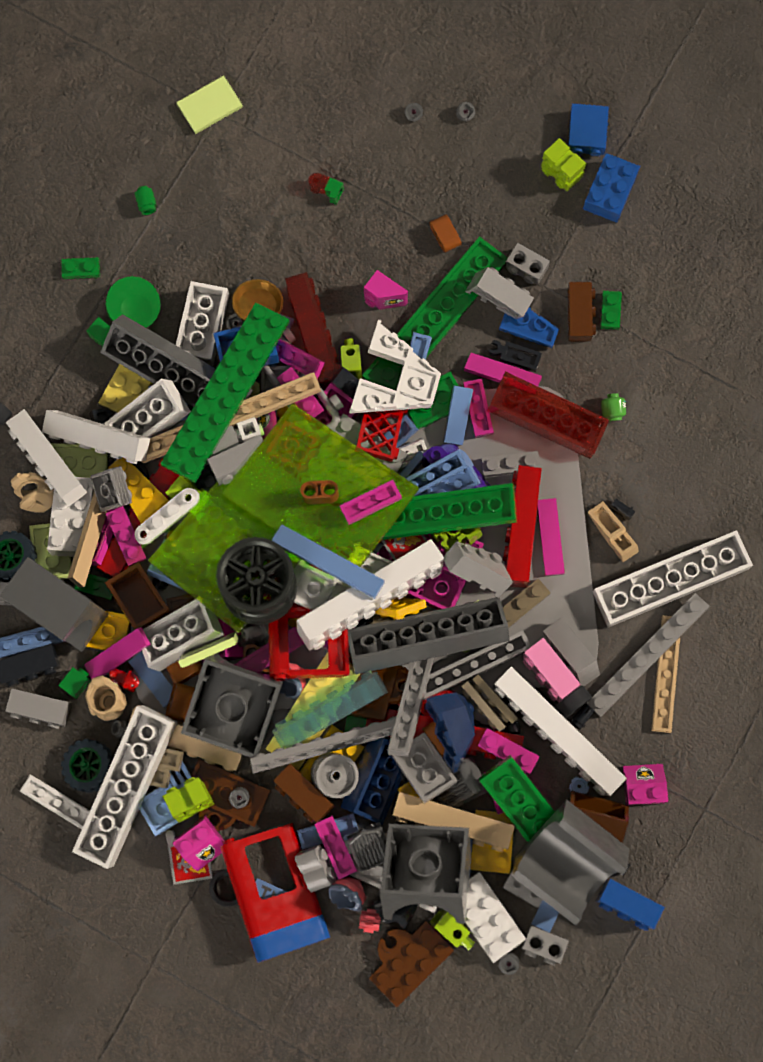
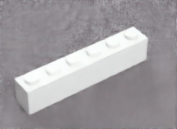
[6,409,87,507]
[42,410,150,464]

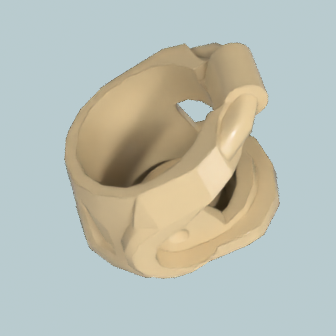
[11,472,54,513]
[85,675,127,721]

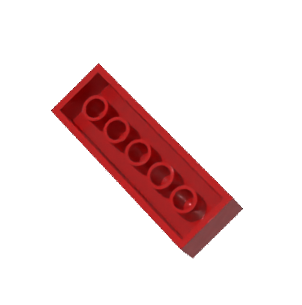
[503,465,542,588]

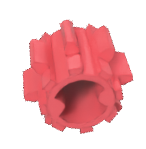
[359,908,381,934]

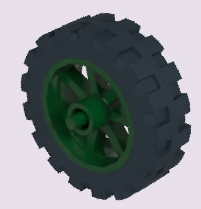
[0,531,37,583]
[61,739,114,793]

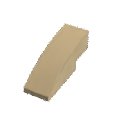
[588,502,639,562]

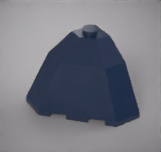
[425,692,475,773]

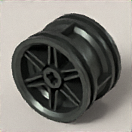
[216,537,298,625]

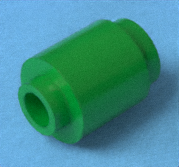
[134,186,157,215]

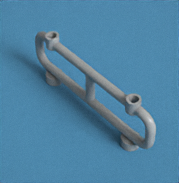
[262,327,344,438]

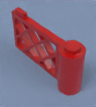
[355,409,408,462]

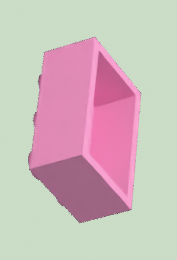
[522,638,581,703]

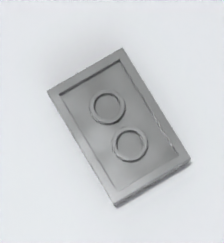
[391,732,457,804]

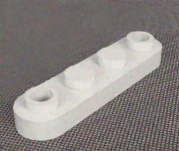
[134,488,200,544]

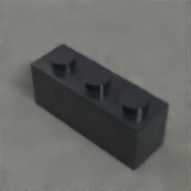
[0,644,61,688]

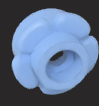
[569,777,589,794]

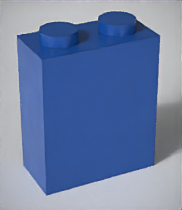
[568,104,609,156]

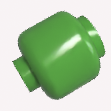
[601,393,626,421]

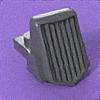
[434,756,488,808]
[343,822,386,872]

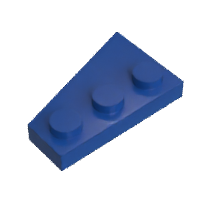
[499,307,559,348]

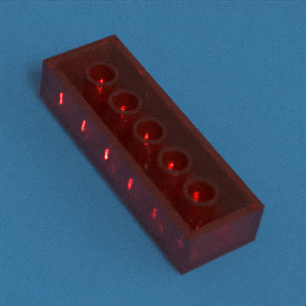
[285,272,341,391]
[487,371,609,459]

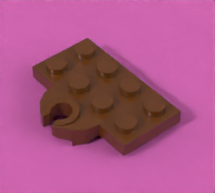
[347,665,409,722]
[191,759,271,831]
[369,921,454,1007]

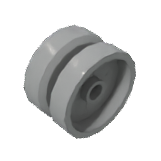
[310,752,359,798]

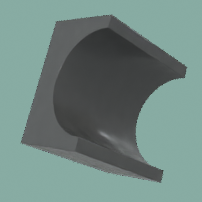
[0,557,109,652]
[181,652,284,758]
[512,799,629,925]
[380,824,471,924]

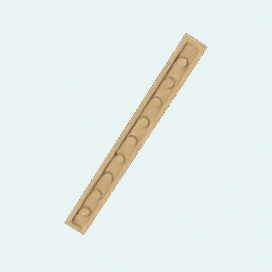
[142,372,322,463]

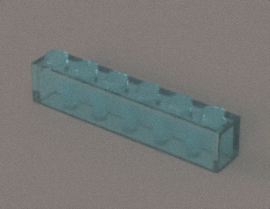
[272,670,388,749]

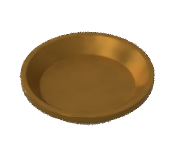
[232,279,283,321]

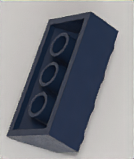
[341,738,402,825]

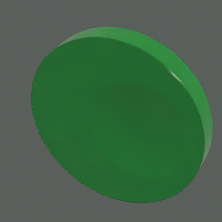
[105,276,160,328]

